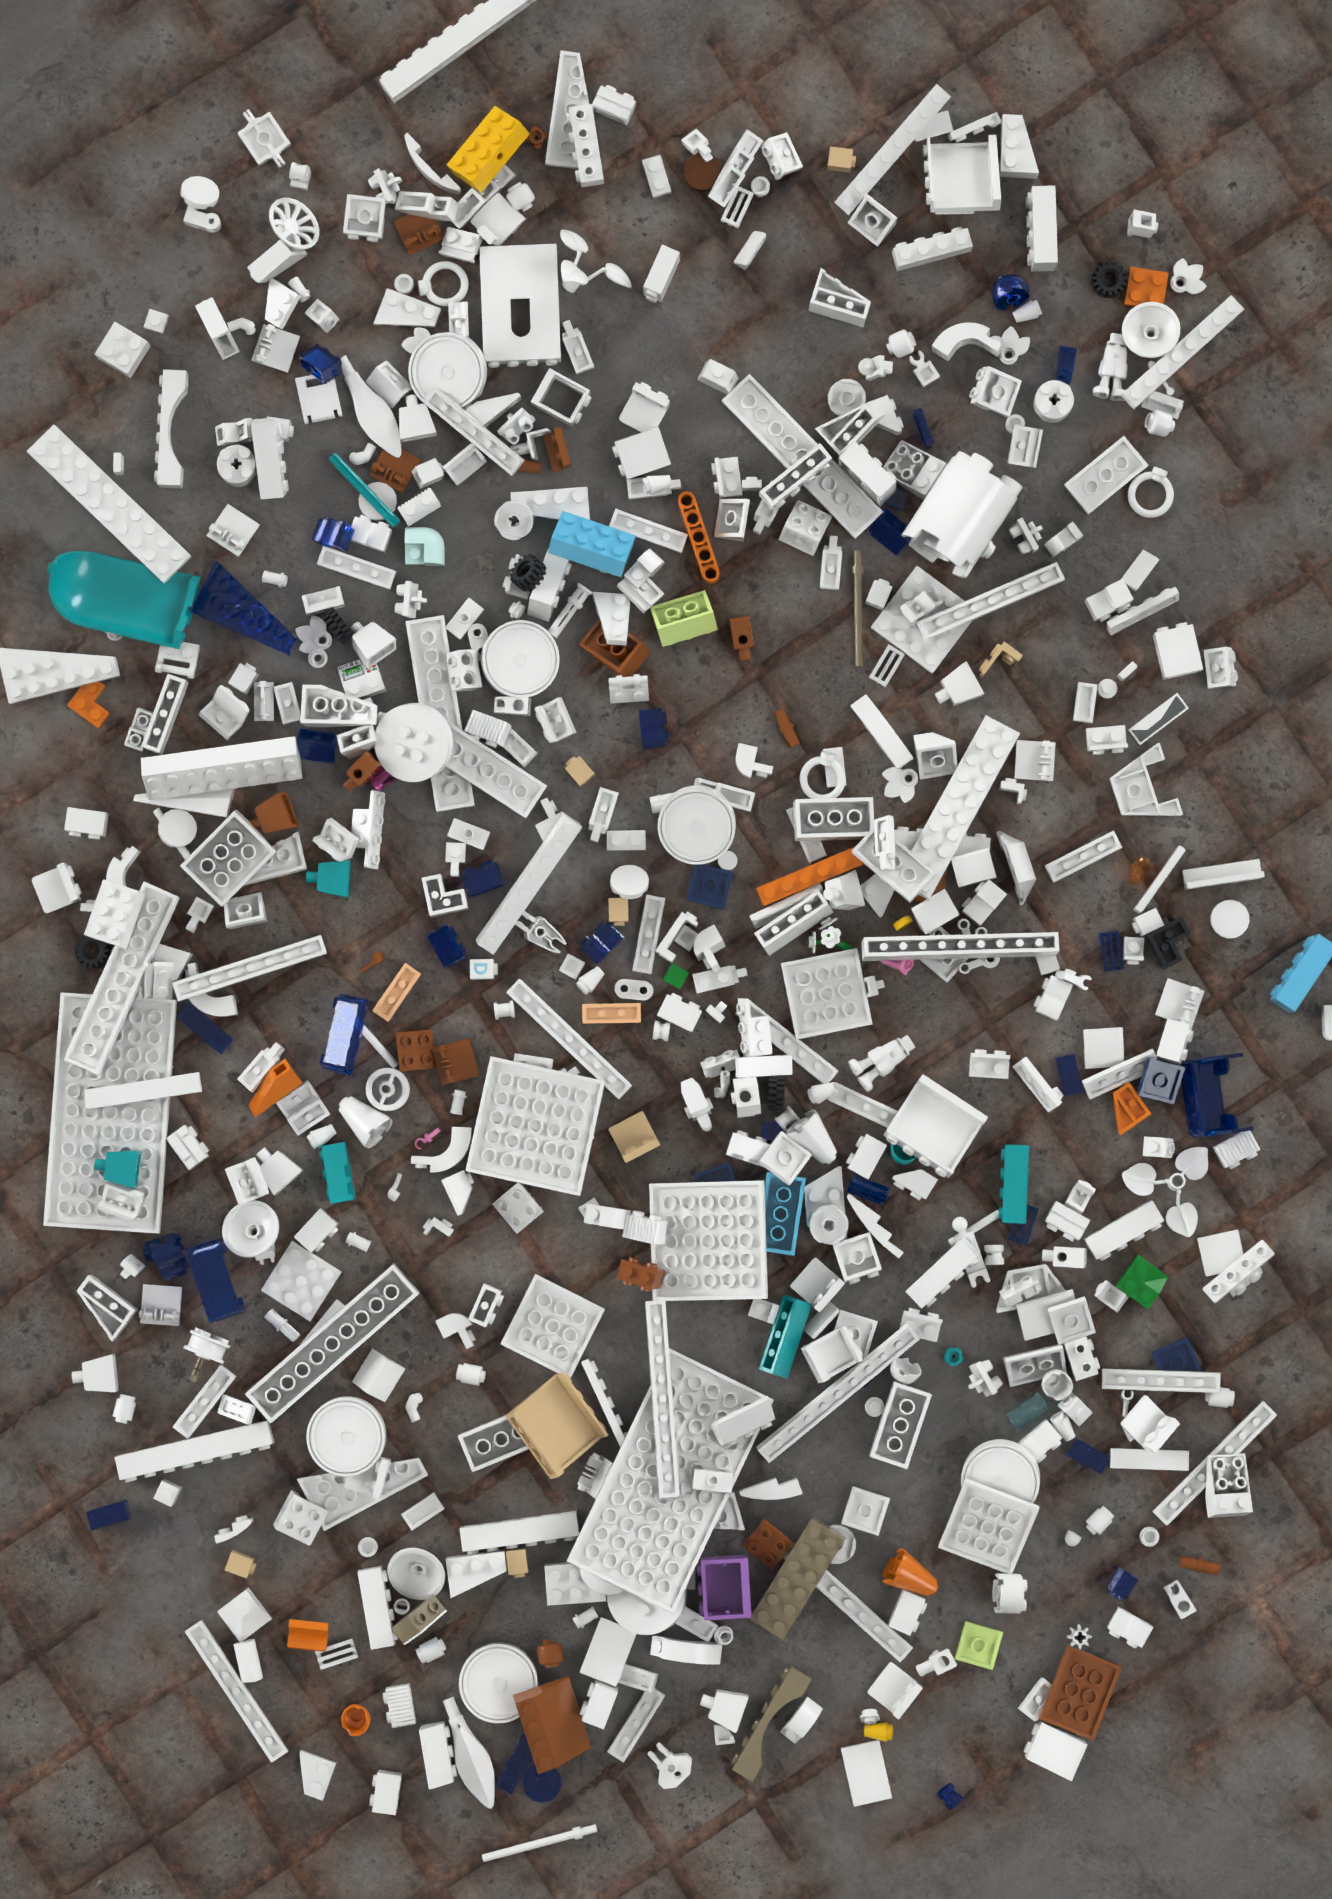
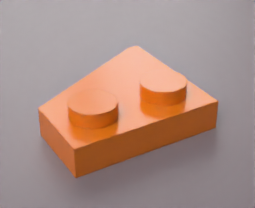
[1112,1082,1151,1135]

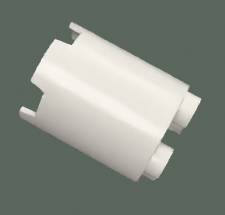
[901,451,1022,578]

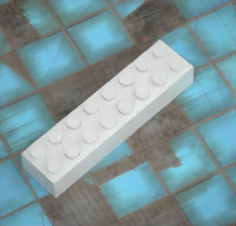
[141,736,303,800]

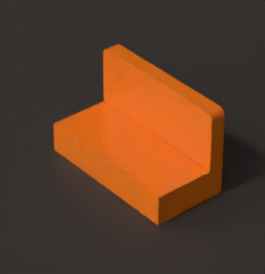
[287,1619,329,1652]

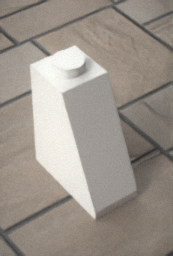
[247,239,308,283]
[195,297,240,360]

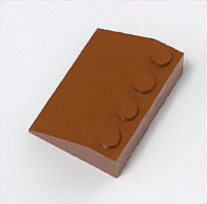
[513,1676,591,1774]

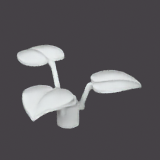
[560,229,632,293]
[1122,1147,1208,1237]

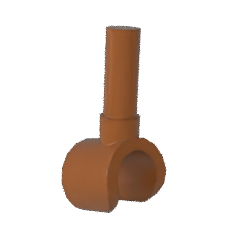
[361,951,385,974]

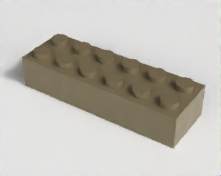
[750,1517,846,1640]

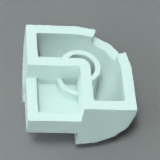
[405,527,445,566]

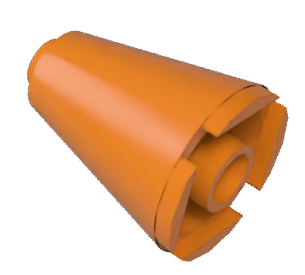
[882,1548,938,1597]

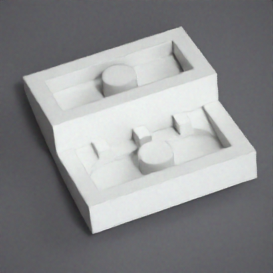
[470,192,526,246]
[1083,1027,1124,1069]
[276,1080,330,1135]
[1197,1229,1244,1276]

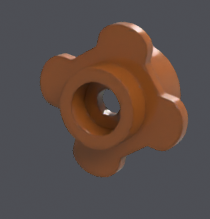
[525,126,548,149]

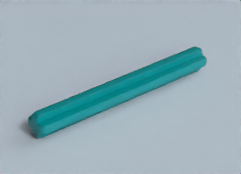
[329,453,400,527]

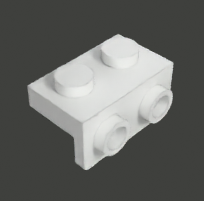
[535,697,577,743]
[312,818,359,862]
[97,1181,144,1221]

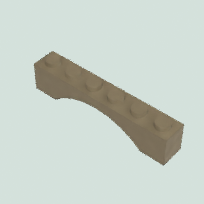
[731,1665,812,1782]

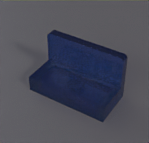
[868,509,912,556]
[297,728,338,764]

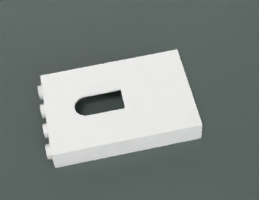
[479,244,561,368]

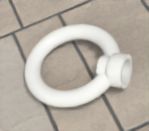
[418,261,468,306]
[1128,467,1174,518]
[800,751,845,799]

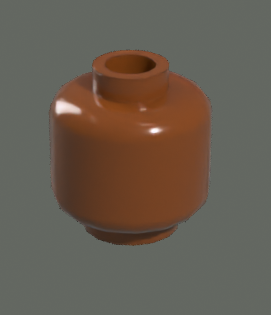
[537,1639,564,1669]

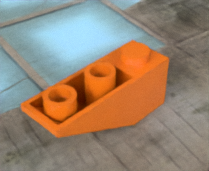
[248,1059,303,1117]

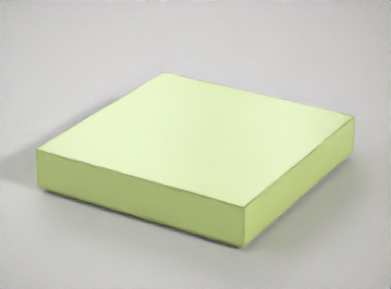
[955,1621,1003,1670]

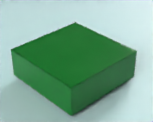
[663,963,689,990]

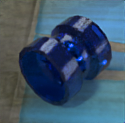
[761,1121,781,1140]
[936,1782,964,1810]

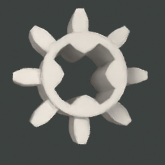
[1067,1624,1092,1649]

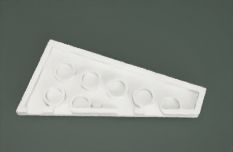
[545,51,589,169]
[0,648,120,704]

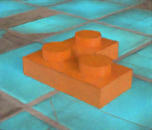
[67,681,110,729]

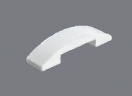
[404,133,461,195]

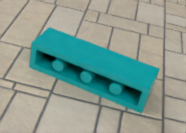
[999,1145,1030,1224]
[759,1295,812,1378]

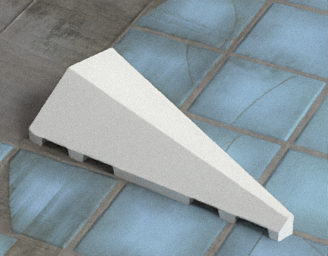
[133,789,235,818]

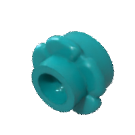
[944,1347,963,1367]

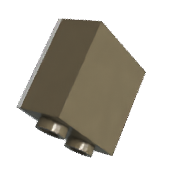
[391,1594,447,1645]

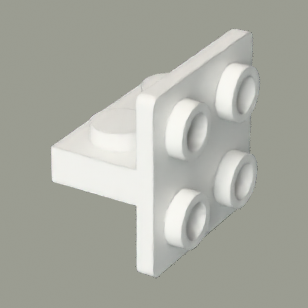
[225,1157,269,1205]

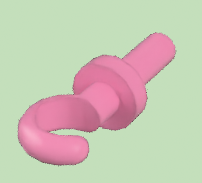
[415,1128,441,1150]

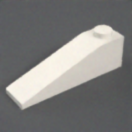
[300,685,377,727]

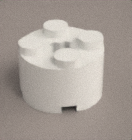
[1033,380,1074,423]
[217,445,257,487]
[992,1573,1027,1614]

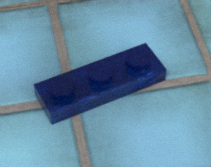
[177,1002,234,1055]

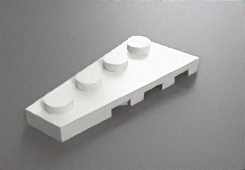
[510,487,590,520]
[243,832,307,886]

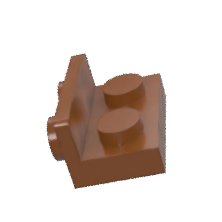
[543,427,572,472]

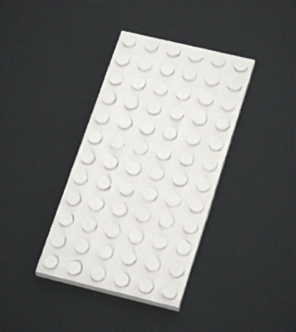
[43,993,177,1233]
[566,1348,774,1614]

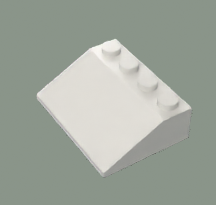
[180,809,276,907]

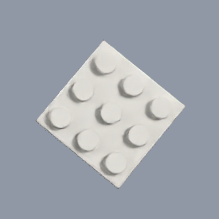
[261,1241,342,1321]

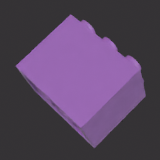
[697,1554,751,1620]

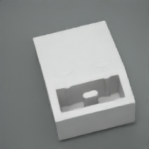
[883,440,947,500]
[1205,1453,1253,1518]

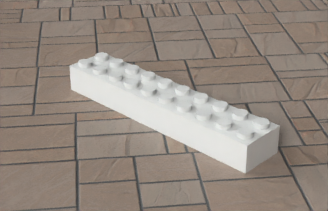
[245,1263,420,1423]

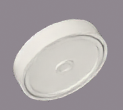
[408,332,487,408]
[481,620,559,698]
[374,703,453,782]
[658,785,736,864]
[306,1396,386,1477]
[961,1439,1040,1503]
[607,1588,687,1635]
[459,1642,538,1723]

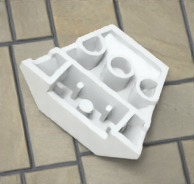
[996,831,1036,905]

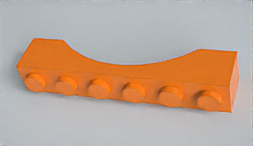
[756,846,865,907]

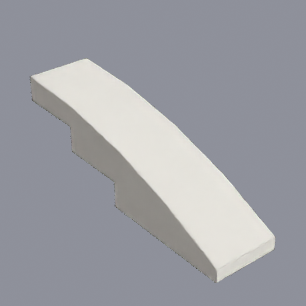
[708,129,763,207]
[452,165,516,229]
[850,695,914,769]
[846,1194,903,1258]

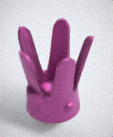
[370,767,398,792]

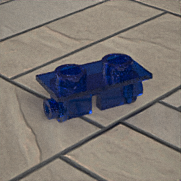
[142,1233,185,1261]

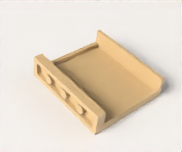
[505,1372,608,1479]

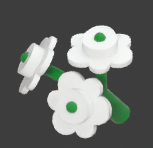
[807,917,852,953]

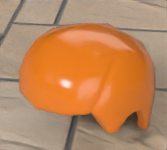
[341,1704,371,1736]

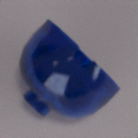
[991,274,1031,311]

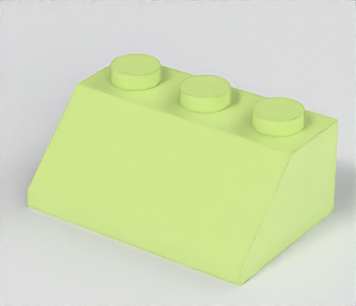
[650,590,718,647]

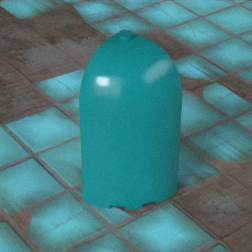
[47,551,201,649]

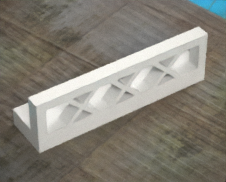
[1182,859,1265,890]

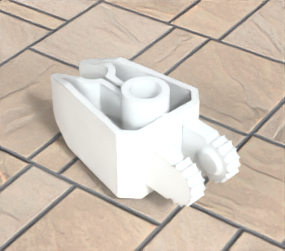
[515,911,566,953]
[681,1078,713,1132]

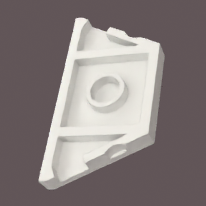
[804,1166,847,1241]
[996,1264,1066,1313]

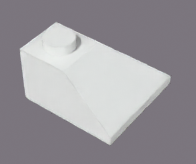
[913,732,958,780]
[441,1170,474,1216]
[217,1587,272,1642]

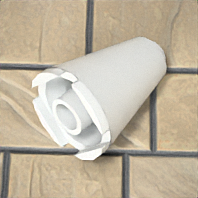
[339,1096,393,1148]
[786,1110,837,1164]

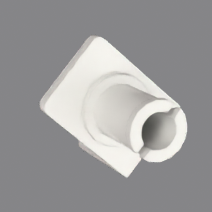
[511,428,551,461]
[916,1649,957,1677]

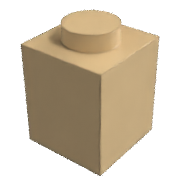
[827,146,856,173]
[565,756,595,788]
[608,898,629,926]
[506,1547,529,1578]
[225,1550,257,1578]

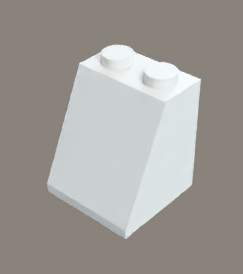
[1024,1720,1087,1781]

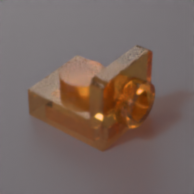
[1129,858,1154,886]

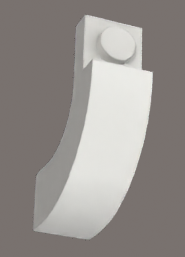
[932,323,1002,361]
[106,846,141,887]
[185,963,238,1017]
[411,1127,472,1172]
[650,1635,722,1664]

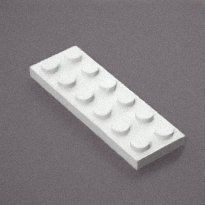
[445,722,547,818]

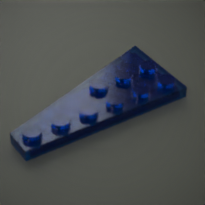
[191,560,298,656]

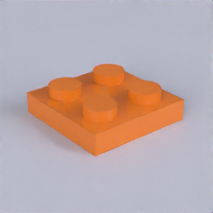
[1124,267,1169,307]

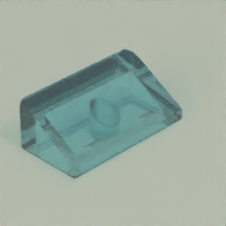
[1006,1392,1049,1431]

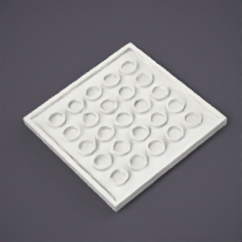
[466,1056,605,1196]
[649,1181,768,1301]

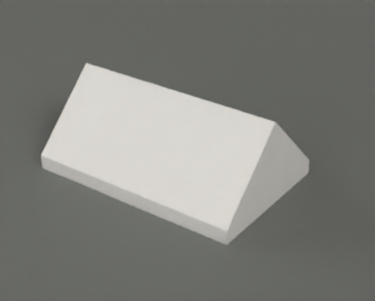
[1003,1344,1067,1387]

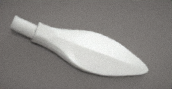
[336,355,401,458]
[442,1697,495,1809]

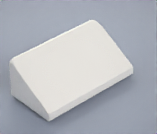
[734,231,766,270]
[1121,550,1160,592]
[804,1301,840,1339]

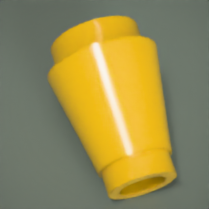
[864,1722,893,1742]

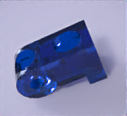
[1055,346,1077,384]

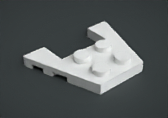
[1109,743,1183,816]

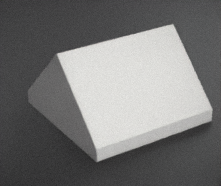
[848,194,897,247]
[714,499,750,542]
[951,848,997,888]
[911,889,959,934]
[224,892,267,930]
[352,1348,406,1402]

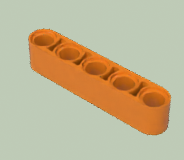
[678,491,719,584]

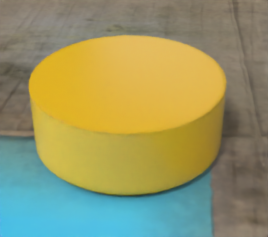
[893,915,913,931]

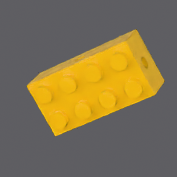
[447,106,529,193]

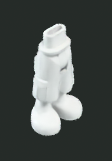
[1093,333,1128,401]
[848,1035,915,1092]

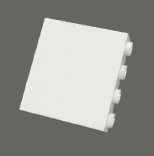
[923,135,1001,212]
[883,1074,988,1178]

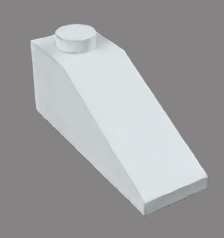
[463,393,521,428]

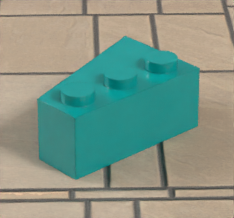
[319,1142,356,1204]

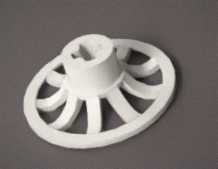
[269,197,319,250]

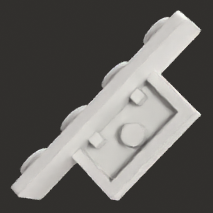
[351,790,385,869]
[736,998,772,1057]
[1203,1240,1274,1303]

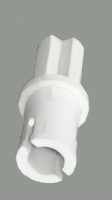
[264,1308,299,1342]

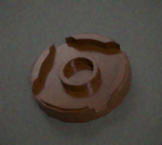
[683,153,721,191]

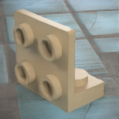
[978,642,1023,679]
[609,1111,660,1163]

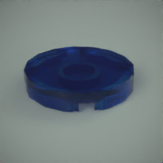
[523,1764,562,1803]

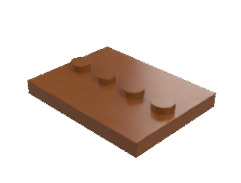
[1039,1645,1122,1741]

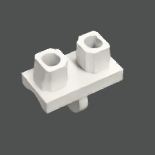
[368,169,402,204]
[448,302,469,337]
[858,355,893,381]
[497,408,535,445]
[1008,518,1043,554]
[395,581,427,619]
[968,1360,1003,1397]

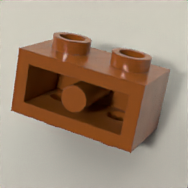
[617,1256,665,1292]

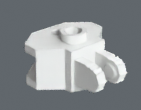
[647,1742,692,1789]

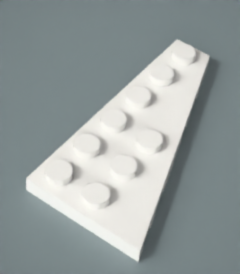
[297,1458,428,1531]

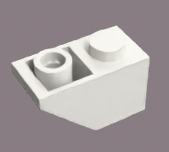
[875,395,904,435]
[892,1169,938,1201]

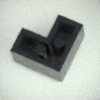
[1145,916,1191,970]

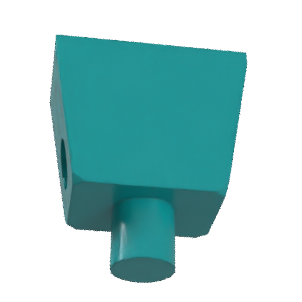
[306,860,351,898]
[94,1151,142,1188]

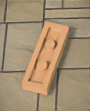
[372,963,421,1022]
[582,1003,641,1024]

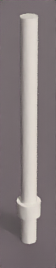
[482,1824,598,1862]

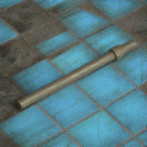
[852,550,863,667]

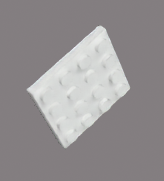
[871,566,972,674]
[781,948,872,1040]
[501,1274,605,1378]
[938,1479,1039,1574]

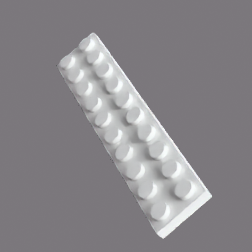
[722,374,883,539]
[27,425,191,584]
[406,615,475,812]
[911,715,1020,899]
[64,882,180,1075]

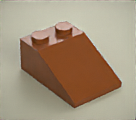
[578,618,651,677]

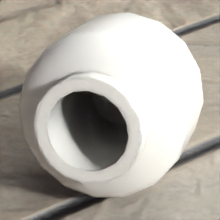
[506,182,535,212]
[886,329,916,358]
[1145,410,1175,437]

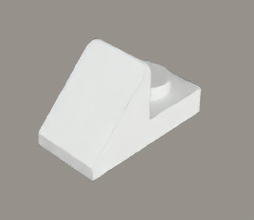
[748,1299,780,1324]

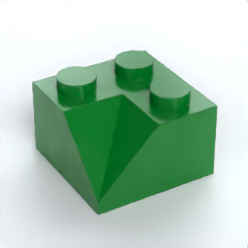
[1114,1254,1168,1310]

